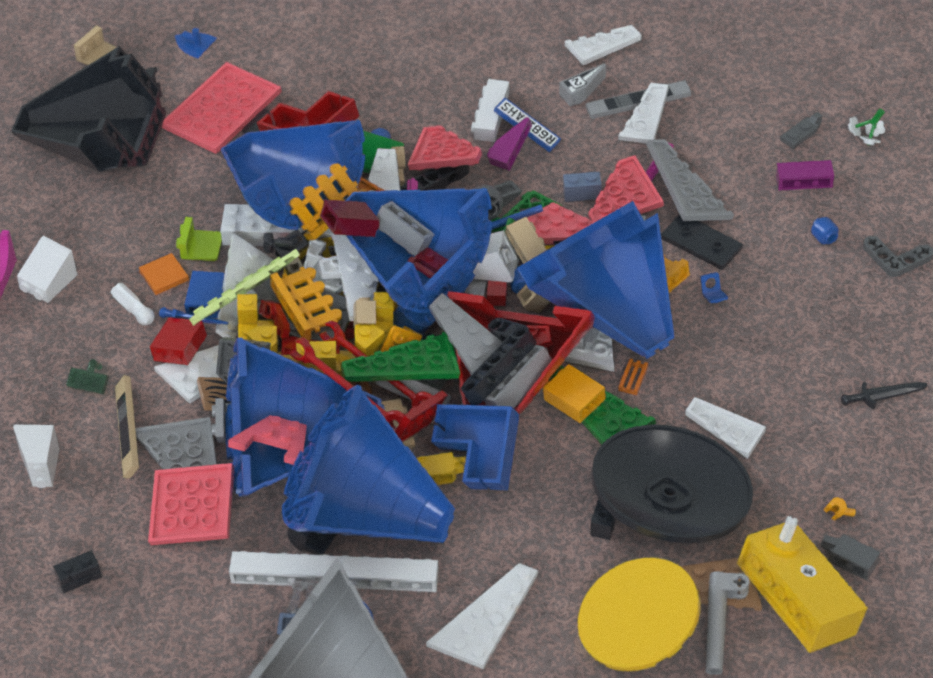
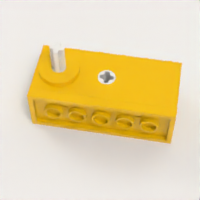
[737,516,868,653]

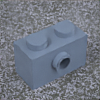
[563,172,601,202]

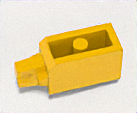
[417,452,466,485]

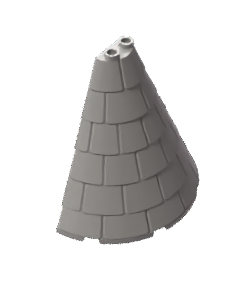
[248,558,407,678]

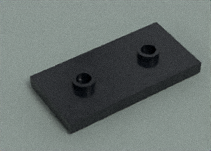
[661,214,743,270]

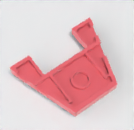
[228,415,307,465]

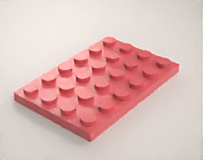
[161,62,282,154]

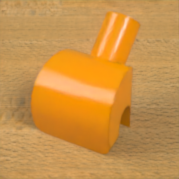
[823,497,856,520]

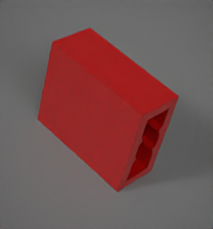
[149,317,207,365]

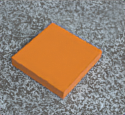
[139,253,189,295]

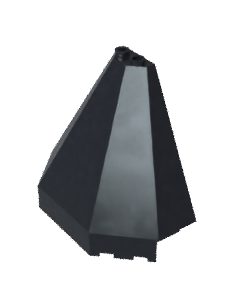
[11,46,166,172]

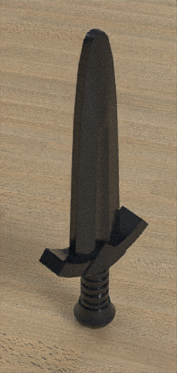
[841,382,927,409]

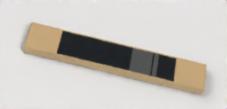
[115,375,139,479]

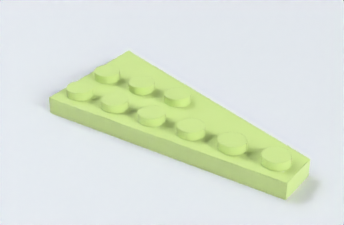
[189,249,300,325]

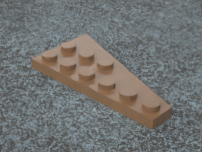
[680,558,762,611]

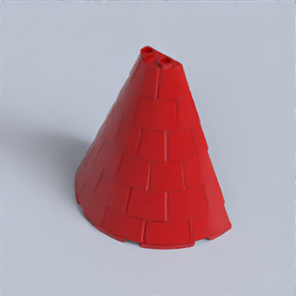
[447,291,595,414]

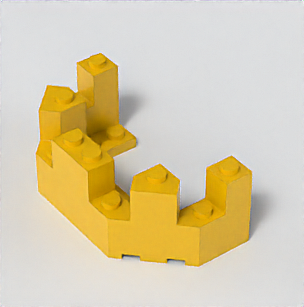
[237,292,393,376]

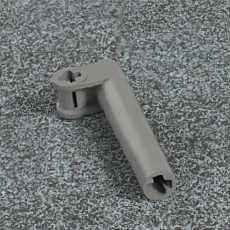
[705,571,749,675]

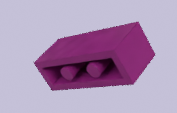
[776,160,834,191]

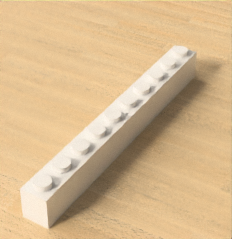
[229,551,439,592]

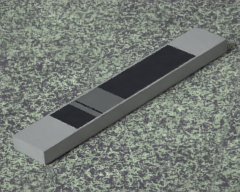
[585,80,691,119]

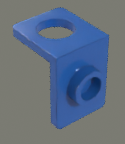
[700,272,728,303]

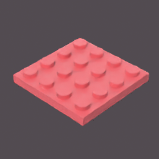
[148,463,234,545]

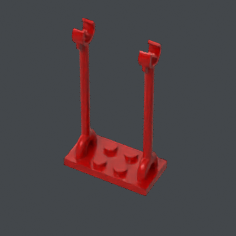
[289,321,448,443]

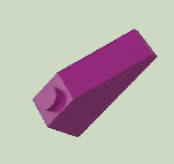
[487,117,532,171]

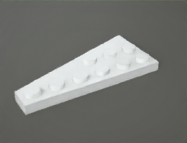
[368,149,401,191]
[215,233,273,338]
[332,233,379,321]

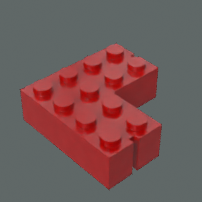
[257,91,360,131]

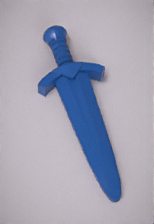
[159,307,229,325]

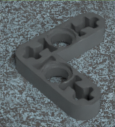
[863,236,933,277]

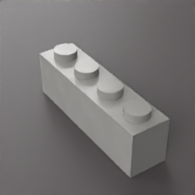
[484,345,552,408]

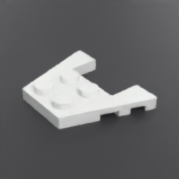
[303,239,343,294]

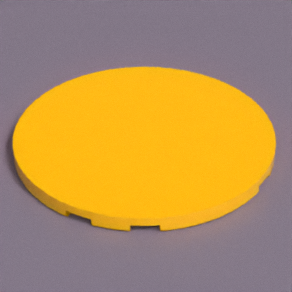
[578,558,701,671]

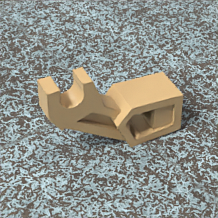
[391,146,406,187]

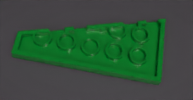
[341,331,460,382]
[549,366,656,445]

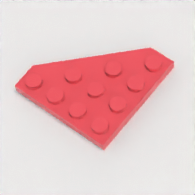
[408,125,482,171]
[588,155,664,222]
[505,202,595,244]

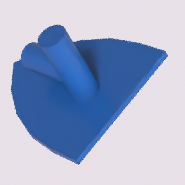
[175,28,217,59]

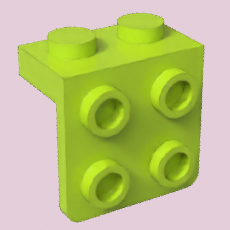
[176,217,222,261]

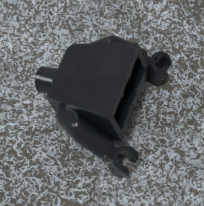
[263,229,310,258]

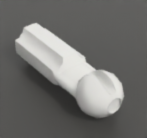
[111,283,155,326]

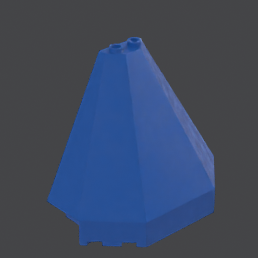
[517,201,675,359]

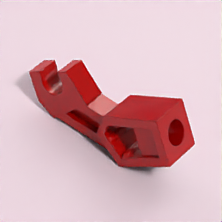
[258,300,290,338]

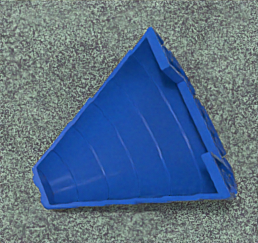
[221,120,365,230]
[345,188,492,313]
[225,338,385,497]
[282,385,455,543]

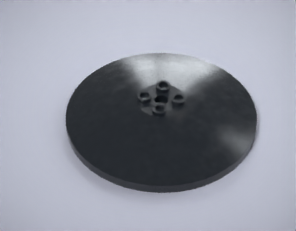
[591,425,753,543]

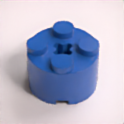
[393,305,436,334]

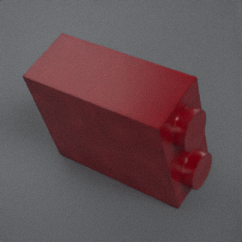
[320,199,380,237]

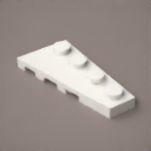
[565,25,641,66]
[618,83,669,144]
[685,397,766,459]

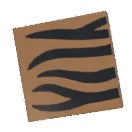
[197,377,231,411]

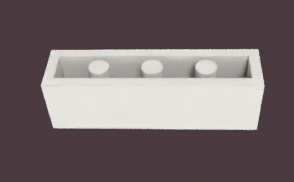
[471,79,509,142]

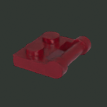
[407,247,448,279]

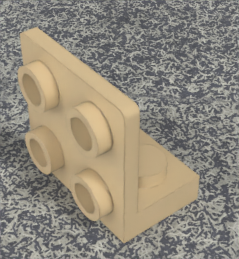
[74,26,117,66]

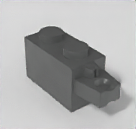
[821,534,880,581]

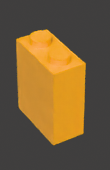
[543,364,605,423]

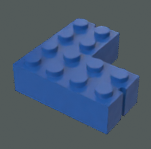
[431,404,520,491]

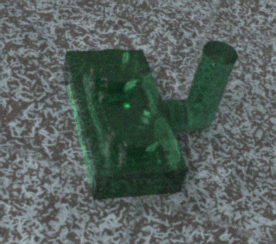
[66,359,109,395]

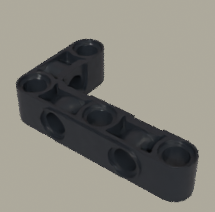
[400,165,470,191]
[461,318,536,405]

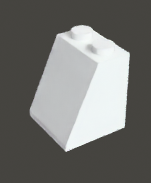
[473,230,519,282]
[17,236,77,303]
[13,425,59,488]

